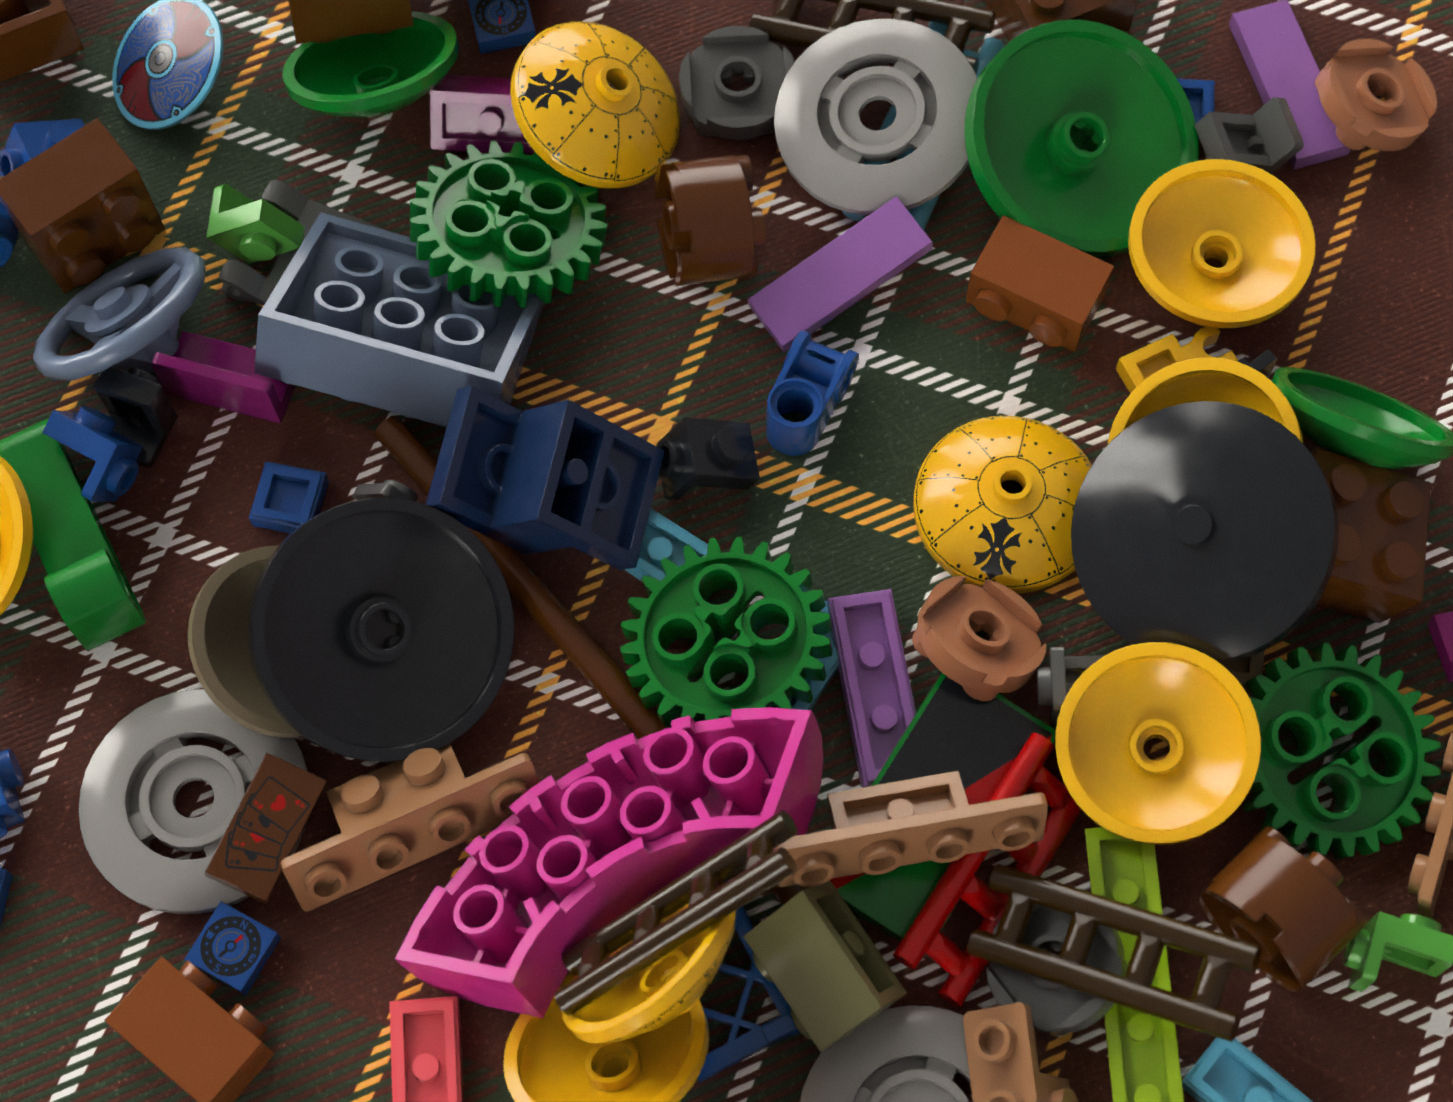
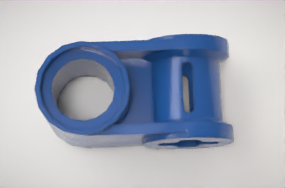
[766,330,859,456]

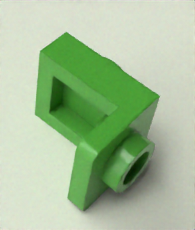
[206,184,305,264]
[1343,911,1453,992]

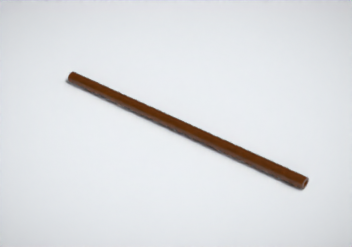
[374,415,810,905]

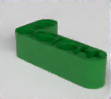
[0,418,147,651]

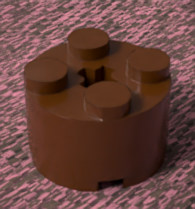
[655,155,766,286]
[1199,826,1367,992]

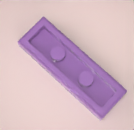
[1229,0,1351,170]
[747,196,933,353]
[826,589,916,788]

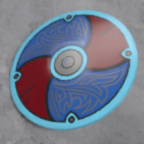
[112,0,223,130]

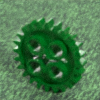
[409,141,607,308]
[620,537,833,726]
[1242,643,1441,860]

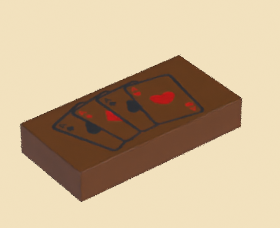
[205,752,327,904]

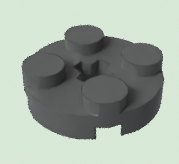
[679,26,795,140]
[986,904,1128,1036]

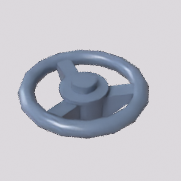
[33,247,206,381]

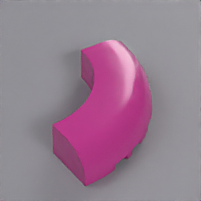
[395,707,823,1018]

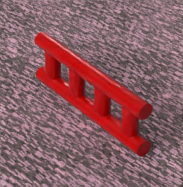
[893,733,1081,1008]

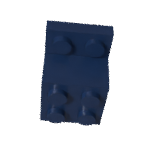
[425,385,665,570]

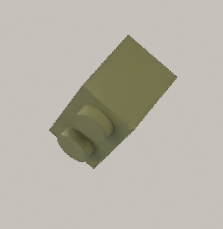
[743,880,907,1052]

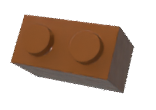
[966,215,1114,352]
[104,956,275,1102]

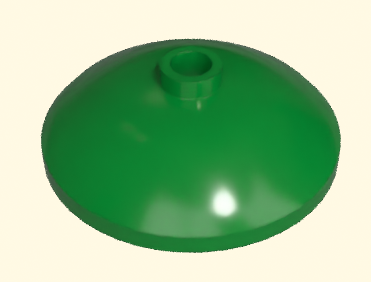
[282,11,459,118]
[1272,367,1453,470]

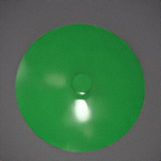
[964,20,1199,258]

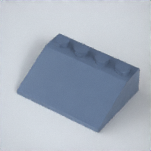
[254,212,544,427]

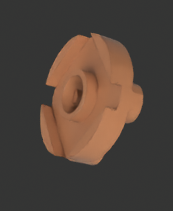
[1315,39,1437,151]
[912,576,1046,701]

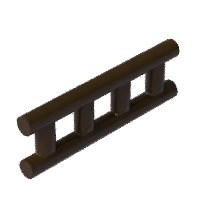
[749,0,996,75]
[555,810,798,1016]
[967,864,1262,1042]

